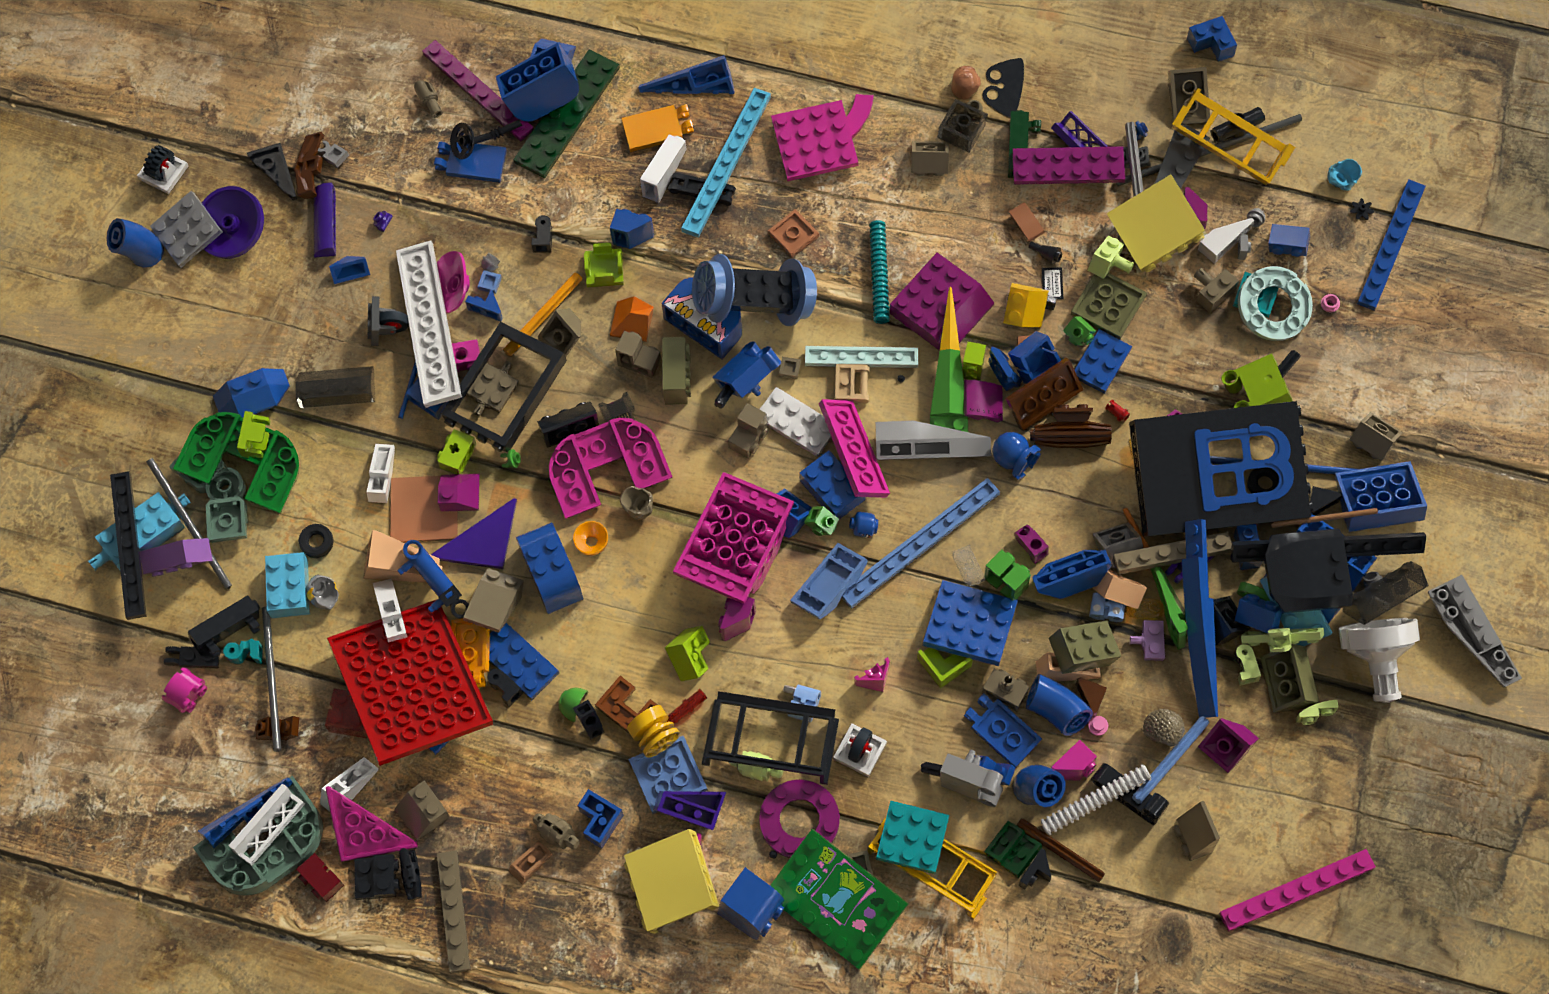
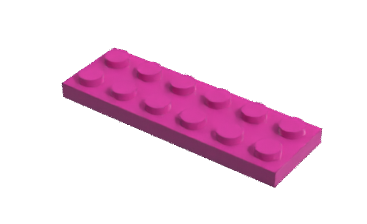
[819,399,890,498]

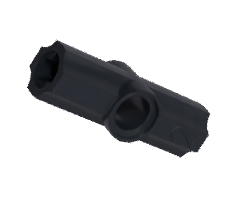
[1210,107,1265,144]

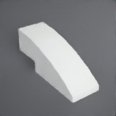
[367,444,395,503]

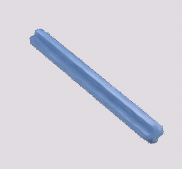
[1132,716,1209,804]

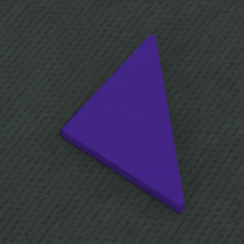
[431,498,517,569]

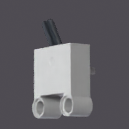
[921,750,1003,807]

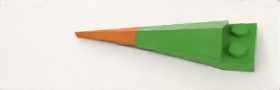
[1122,508,1188,650]

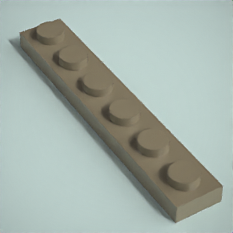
[1114,532,1232,575]
[437,850,471,973]

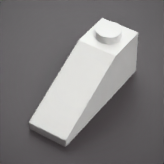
[1198,218,1254,264]
[320,757,378,811]

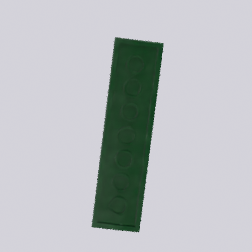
[513,49,620,178]

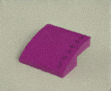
[964,380,1003,423]

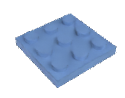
[629,736,707,814]

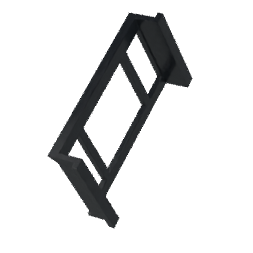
[702,691,839,785]

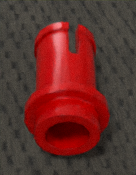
[1105,399,1130,422]

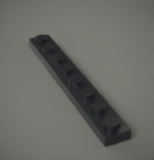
[110,471,147,620]

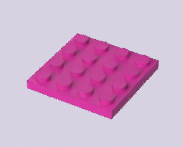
[771,100,859,182]

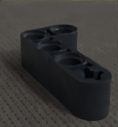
[1091,763,1169,825]

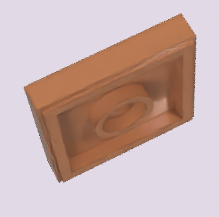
[767,209,819,258]

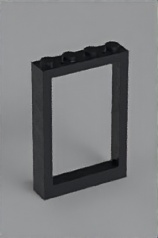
[441,321,567,453]

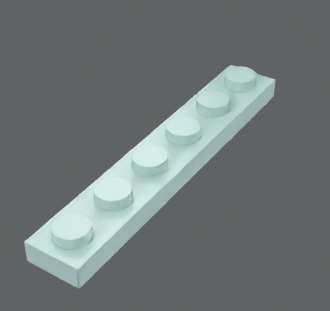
[805,346,918,368]

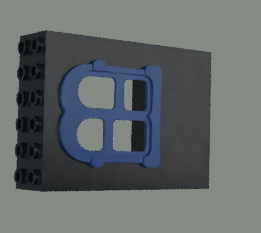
[1129,401,1313,537]

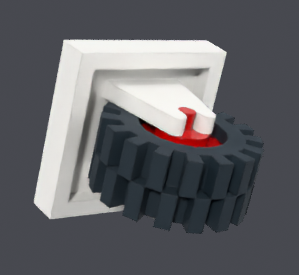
[137,145,188,194]

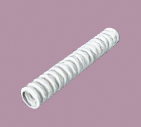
[1041,764,1152,835]

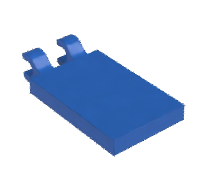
[434,142,507,183]
[964,693,1042,767]

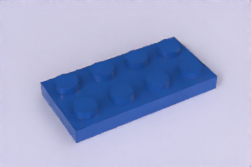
[489,623,559,700]

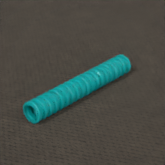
[869,220,890,324]

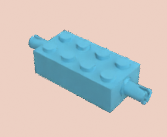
[88,492,191,571]

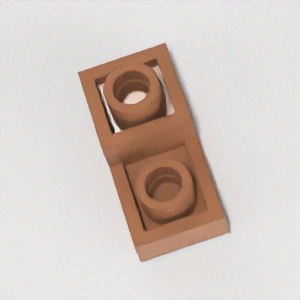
[1009,202,1045,242]

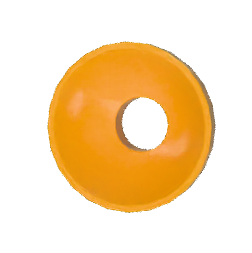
[573,521,608,556]

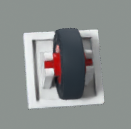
[833,724,887,777]

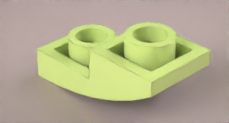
[1296,700,1338,725]

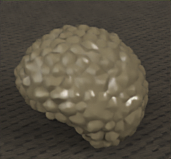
[1143,709,1185,746]

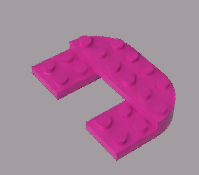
[549,418,673,519]

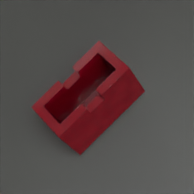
[296,853,345,902]

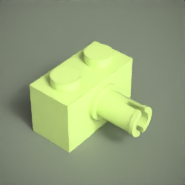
[1087,235,1134,279]

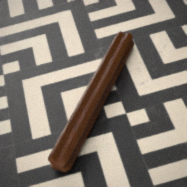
[1017,818,1105,882]

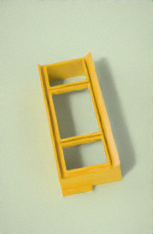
[1171,88,1296,185]
[868,817,997,919]

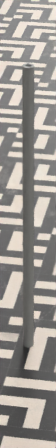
[1116,114,1302,186]

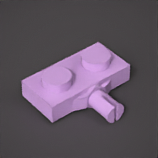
[1129,620,1165,661]

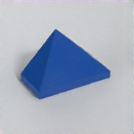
[329,256,370,284]

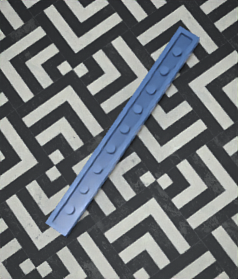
[841,478,1000,609]

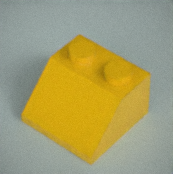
[1003,283,1049,327]

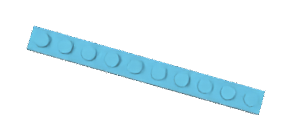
[681,88,771,238]

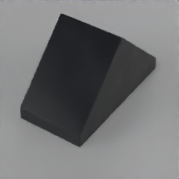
[1309,486,1342,516]

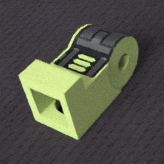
[1234,644,1261,686]

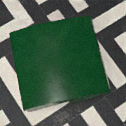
[984,821,1042,878]

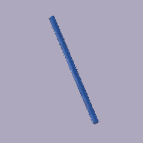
[398,360,417,419]

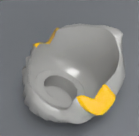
[306,574,339,610]

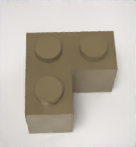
[615,331,661,378]
[728,403,769,458]

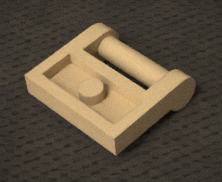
[835,364,870,404]

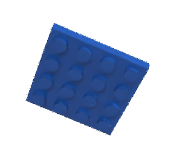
[922,580,1018,666]

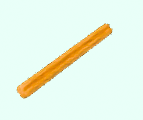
[503,272,582,356]

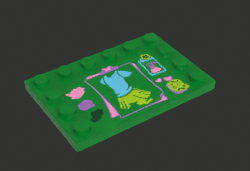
[770,829,909,970]

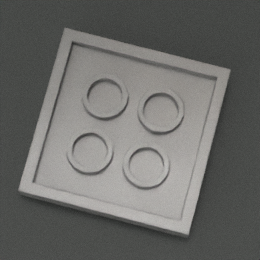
[150,191,223,268]

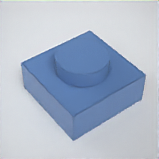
[478,270,502,294]

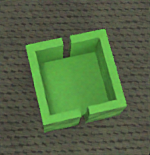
[984,549,1031,601]

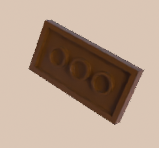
[1005,358,1083,431]

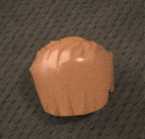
[951,66,981,100]

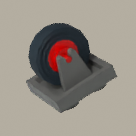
[367,296,409,346]

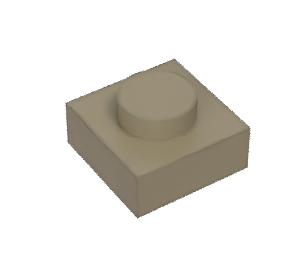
[779,356,801,379]

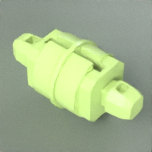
[728,751,784,781]

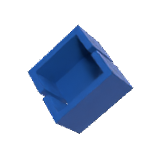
[1008,331,1061,384]

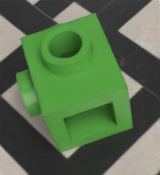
[1063,316,1096,346]
[804,506,839,536]

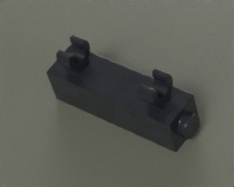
[188,595,260,659]

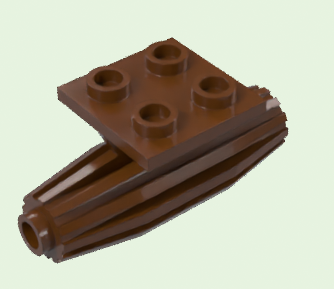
[1030,404,1112,448]

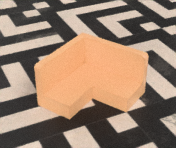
[1092,569,1147,609]

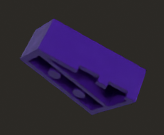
[653,791,726,830]

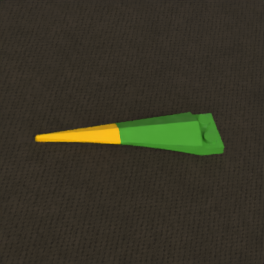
[930,287,968,432]

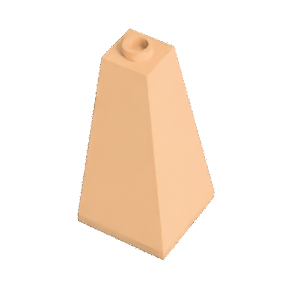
[363,530,442,583]

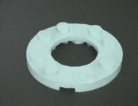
[1238,266,1313,341]

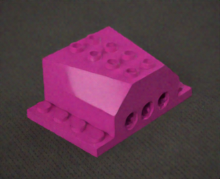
[673,472,794,604]

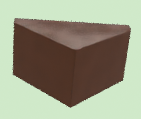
[1076,677,1107,718]

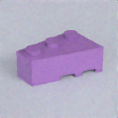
[140,538,213,577]

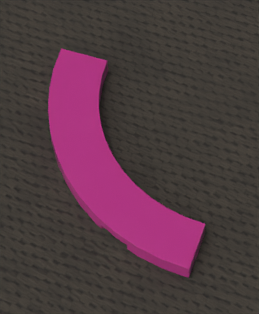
[846,94,874,138]

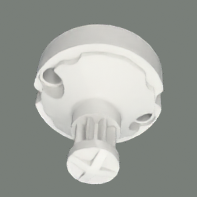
[1339,618,1420,703]

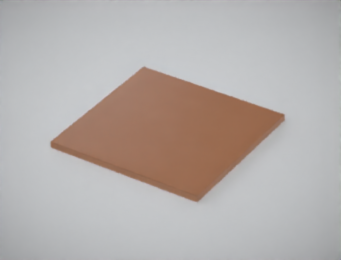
[390,476,458,542]

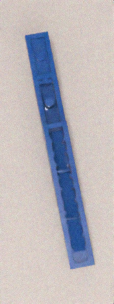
[1182,519,1218,718]

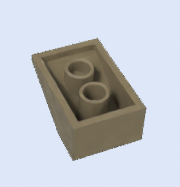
[1168,67,1210,124]
[463,568,524,633]
[1173,801,1220,861]

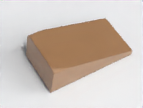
[509,841,553,884]

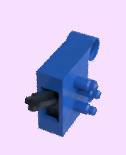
[712,341,781,409]

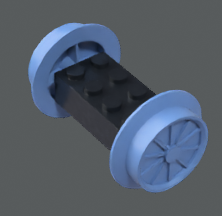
[692,254,817,326]

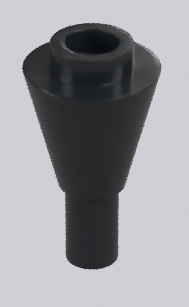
[1029,241,1063,265]

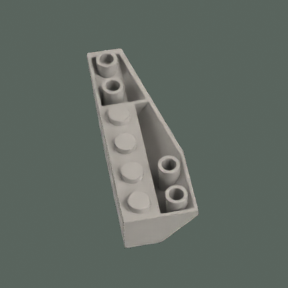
[875,421,991,460]
[1427,575,1522,687]

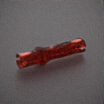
[667,689,707,725]

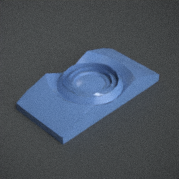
[790,543,868,619]

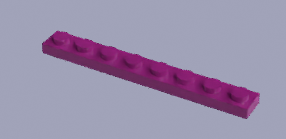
[422,40,534,142]

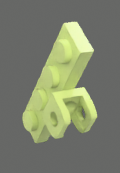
[1241,628,1324,652]

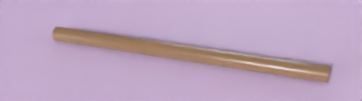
[1271,508,1378,528]

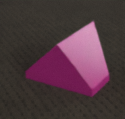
[854,657,890,692]

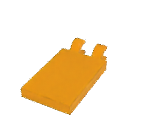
[621,104,694,152]
[451,618,490,688]

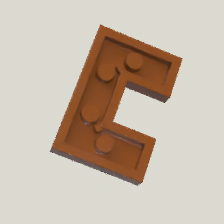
[595,675,666,742]

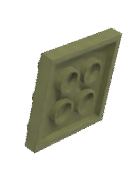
[1071,273,1147,340]

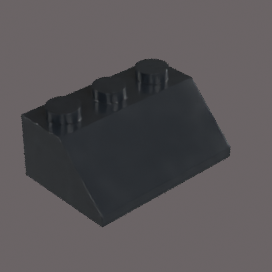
[537,401,599,448]

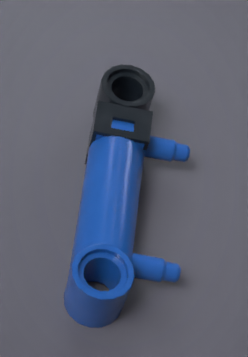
[397,540,469,619]

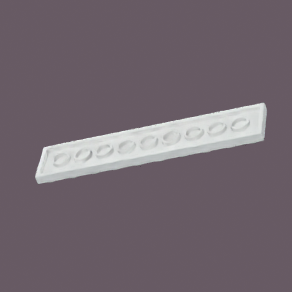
[396,241,462,408]

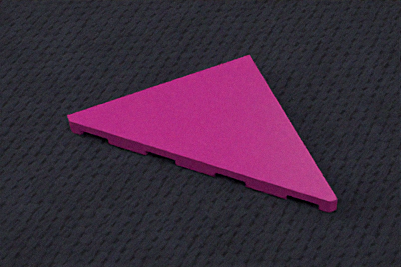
[325,786,418,862]

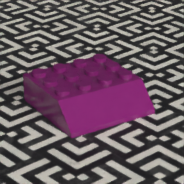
[889,252,994,351]

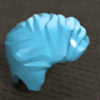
[1327,159,1362,190]

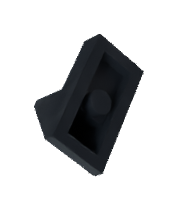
[1019,848,1051,890]

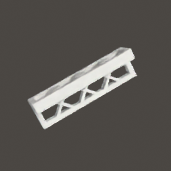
[228,784,305,866]

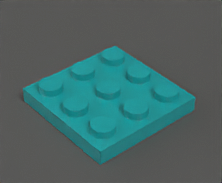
[876,800,949,874]

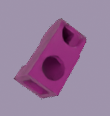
[1014,524,1049,564]

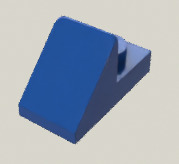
[465,290,503,321]

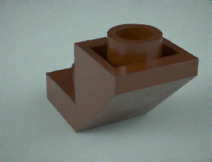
[255,716,299,740]

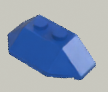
[213,368,290,417]
[1032,550,1112,599]

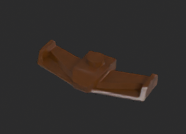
[294,132,325,199]

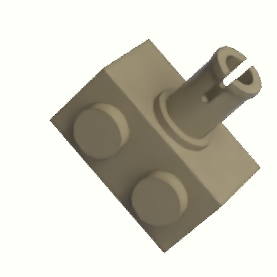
[1194,268,1239,314]
[982,668,1029,712]

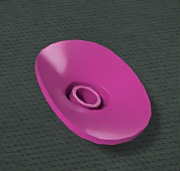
[437,251,470,313]

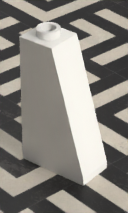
[640,135,686,203]

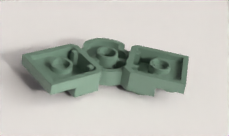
[169,456,248,543]

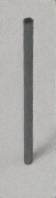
[146,458,232,589]
[262,606,281,752]

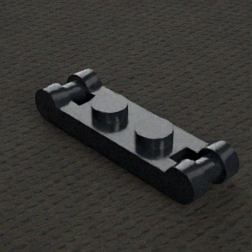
[668,173,736,206]

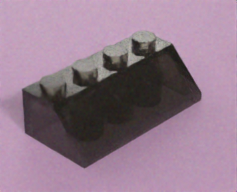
[296,366,375,408]
[1342,561,1429,625]

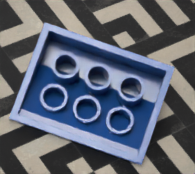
[1335,461,1427,532]

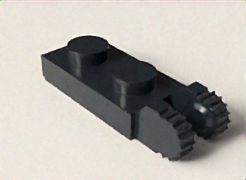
[164,646,221,669]

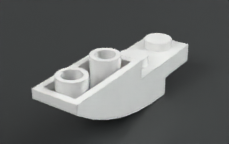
[373,578,407,642]

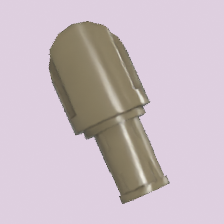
[414,80,443,118]

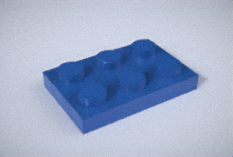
[1075,329,1132,394]

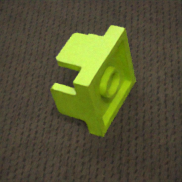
[584,243,624,288]
[237,411,271,458]

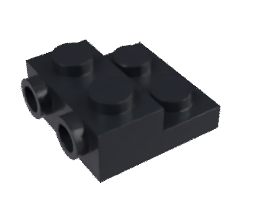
[354,854,400,900]

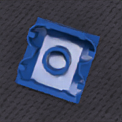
[988,347,1022,391]

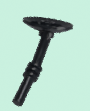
[450,119,522,159]

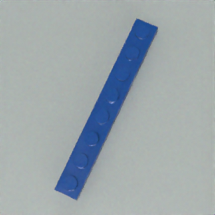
[1357,179,1426,311]

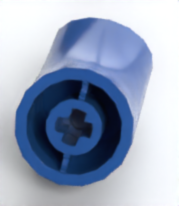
[106,218,164,268]
[1026,674,1093,736]
[1012,765,1066,807]

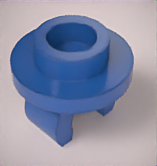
[1135,121,1149,141]

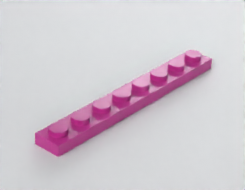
[1219,849,1376,932]

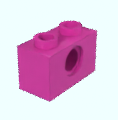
[452,339,480,373]

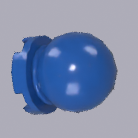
[992,432,1041,480]

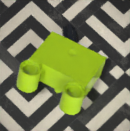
[1221,350,1301,408]

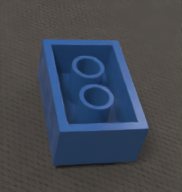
[799,450,865,520]

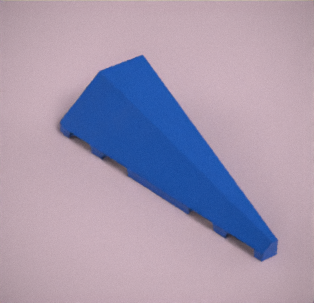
[638,55,735,94]
[198,777,293,848]

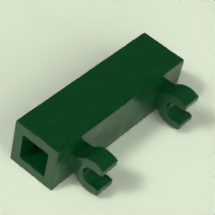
[1008,110,1041,178]

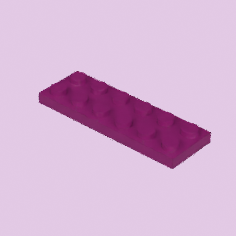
[1012,146,1125,185]

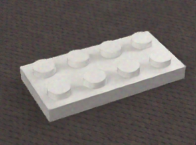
[759,387,832,457]

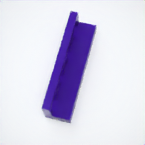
[1051,111,1108,147]

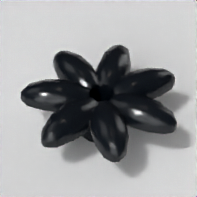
[1350,198,1374,220]

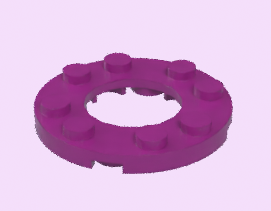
[759,779,840,858]

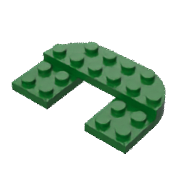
[173,412,300,515]

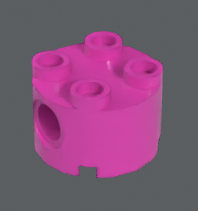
[162,668,208,713]

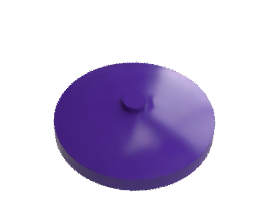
[202,186,264,259]

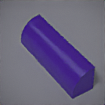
[314,182,336,258]

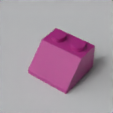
[1051,740,1097,781]

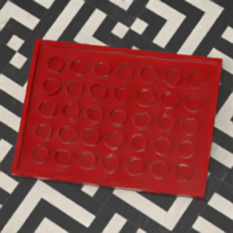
[327,599,493,766]

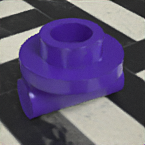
[373,211,393,232]

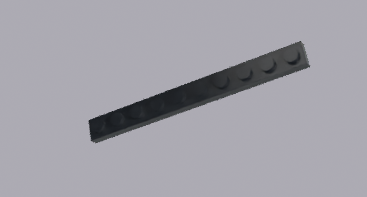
[1230,532,1426,563]

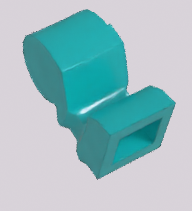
[223,638,263,665]

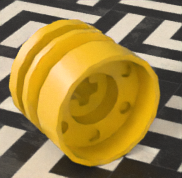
[627,705,680,758]

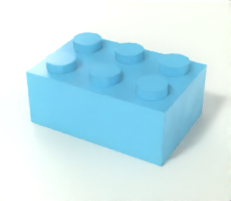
[265,552,310,618]

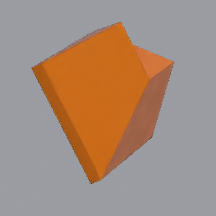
[610,296,654,342]

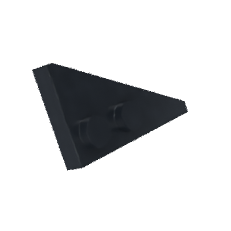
[247,143,297,201]

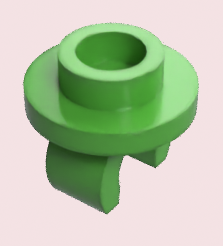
[500,449,521,468]

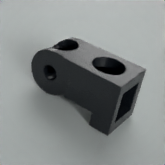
[531,215,552,253]
[487,669,523,707]
[573,700,605,740]

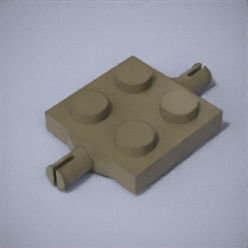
[467,360,519,417]

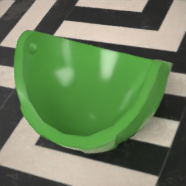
[558,688,588,722]

